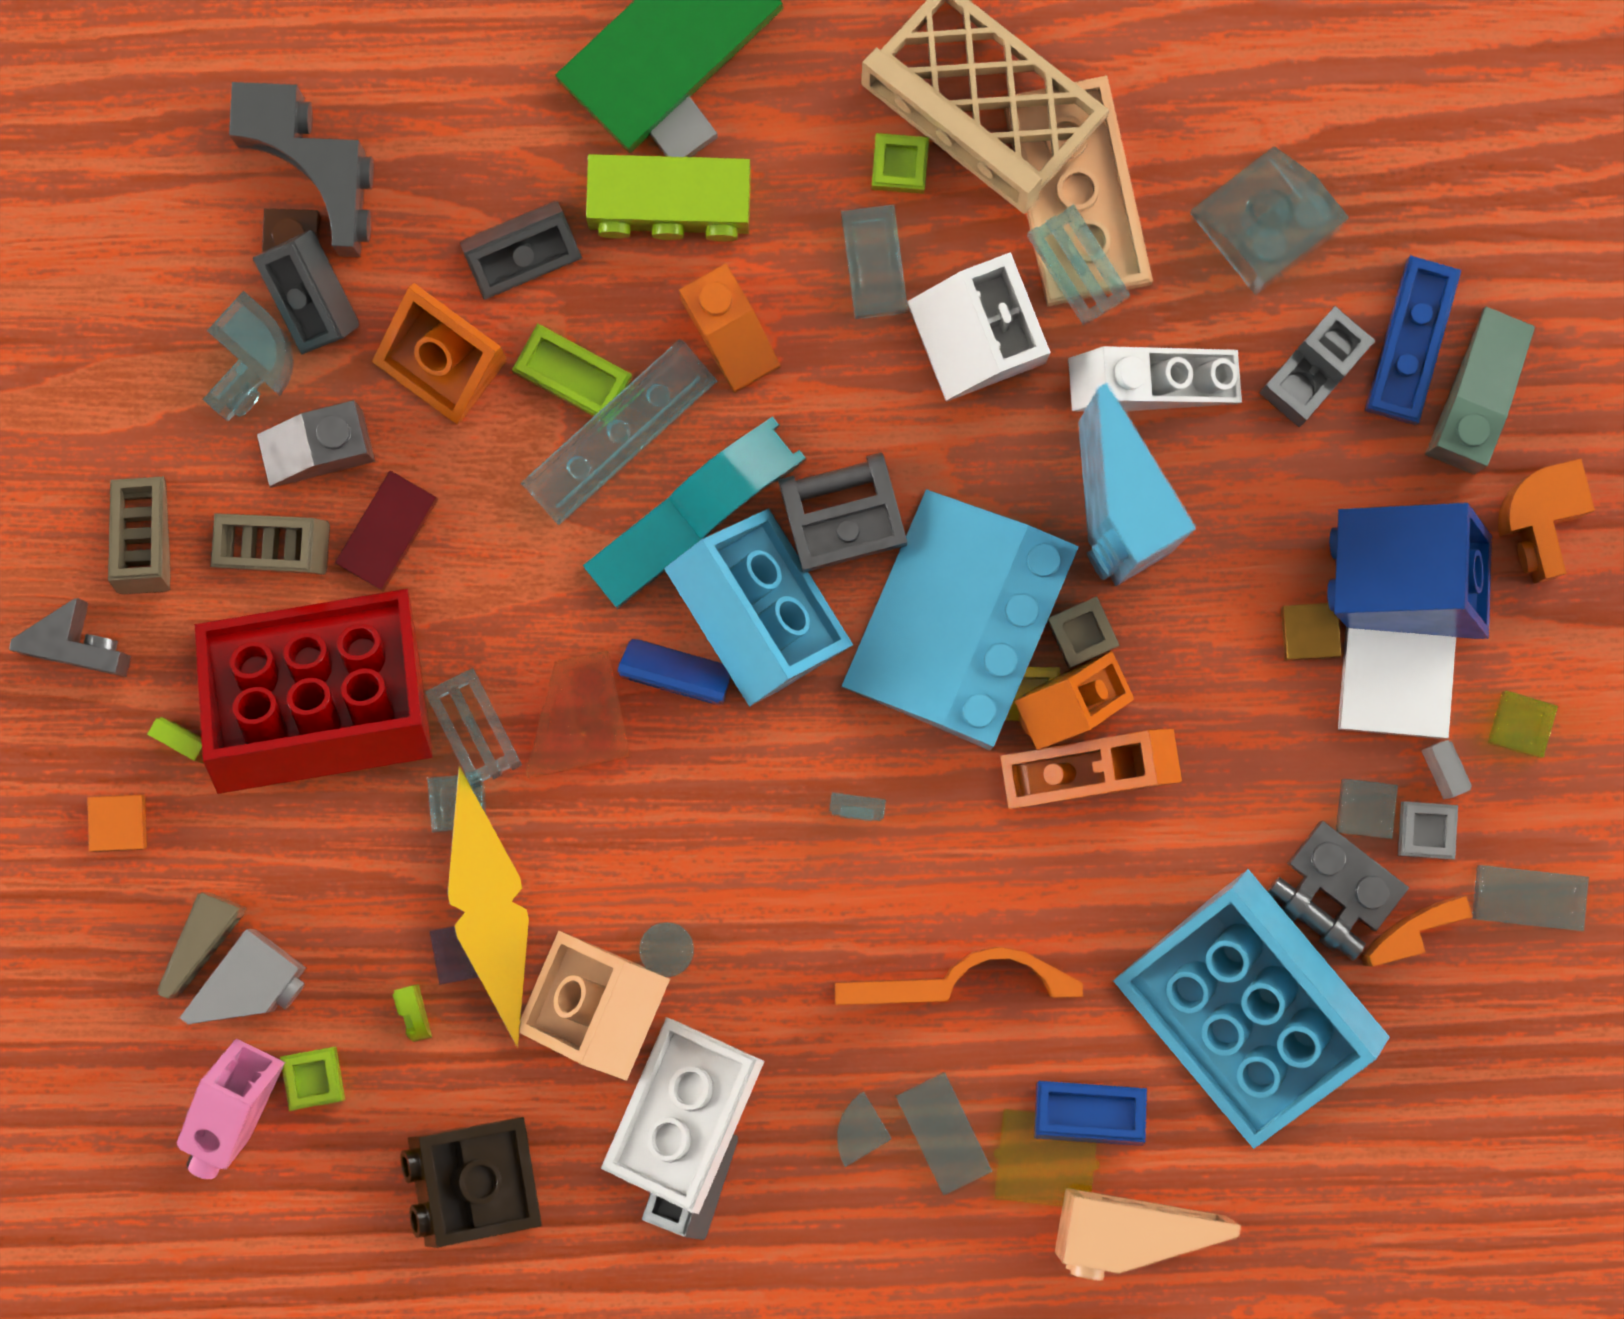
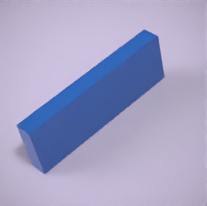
[1364,255,1462,426]

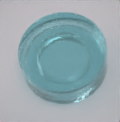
[639,922,694,977]

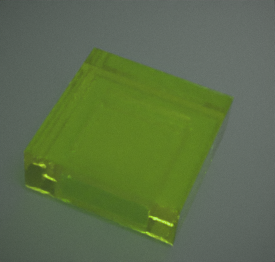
[1488,690,1558,758]

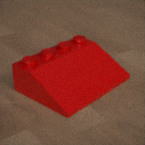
[194,589,433,794]

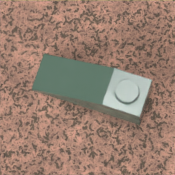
[1425,306,1535,475]

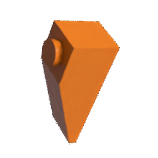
[1000,729,1182,809]

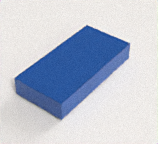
[1034,1081,1147,1146]

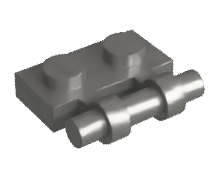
[1267,821,1409,961]

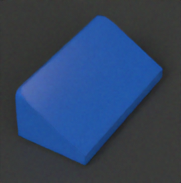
[617,639,731,706]

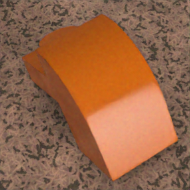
[1498,458,1595,584]

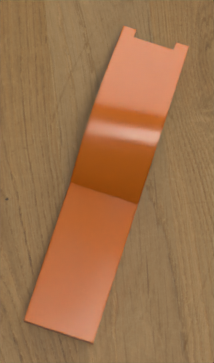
[834,947,1083,1005]

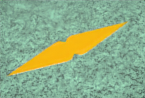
[448,766,529,1048]

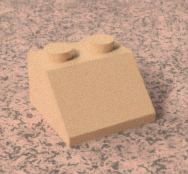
[519,930,670,1081]

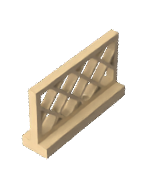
[861,0,1109,214]

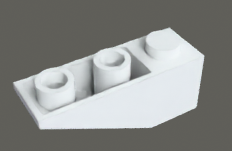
[1068,346,1242,411]

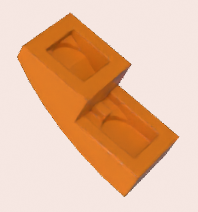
[1361,896,1472,967]

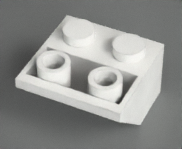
[907,252,1051,402]

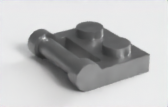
[778,452,907,573]

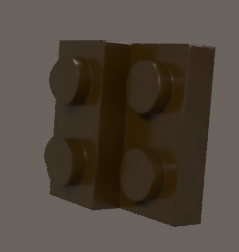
[401,1117,542,1248]

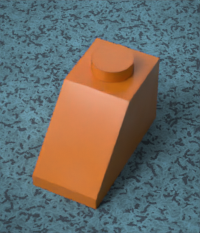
[679,263,781,393]
[1015,651,1134,750]

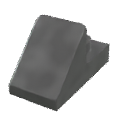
[9,598,131,677]

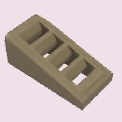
[108,476,170,594]
[211,513,330,575]
[157,892,247,999]

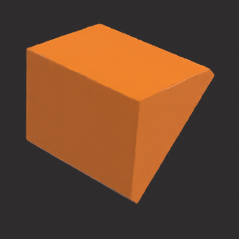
[372,283,508,425]

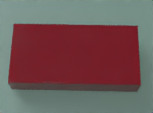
[335,470,438,592]

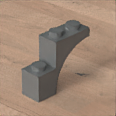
[229,82,374,257]

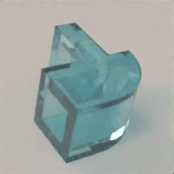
[202,291,293,422]

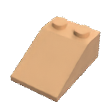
[1055,1188,1241,1280]

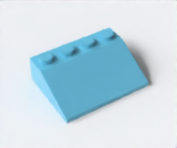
[1078,383,1196,586]
[841,489,1079,750]
[1113,869,1390,1149]

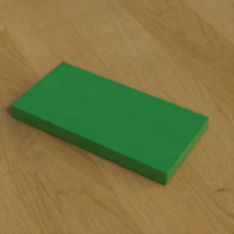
[555,0,784,153]

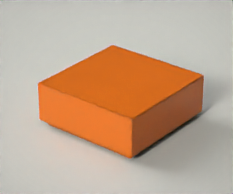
[87,795,147,852]

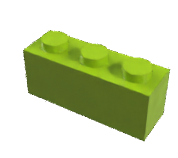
[586,154,751,241]

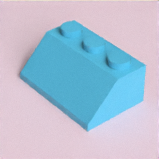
[664,508,853,707]

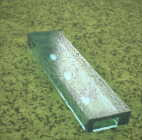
[520,339,717,525]

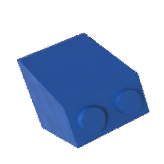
[1327,503,1492,639]

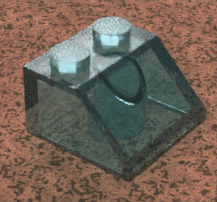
[1190,146,1349,295]

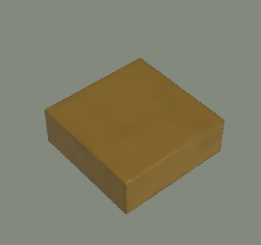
[1281,603,1341,661]

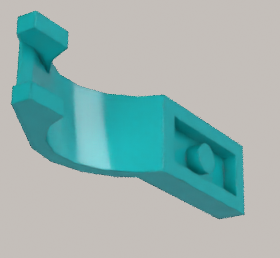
[583,416,806,609]

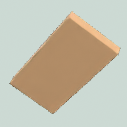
[1004,75,1153,307]

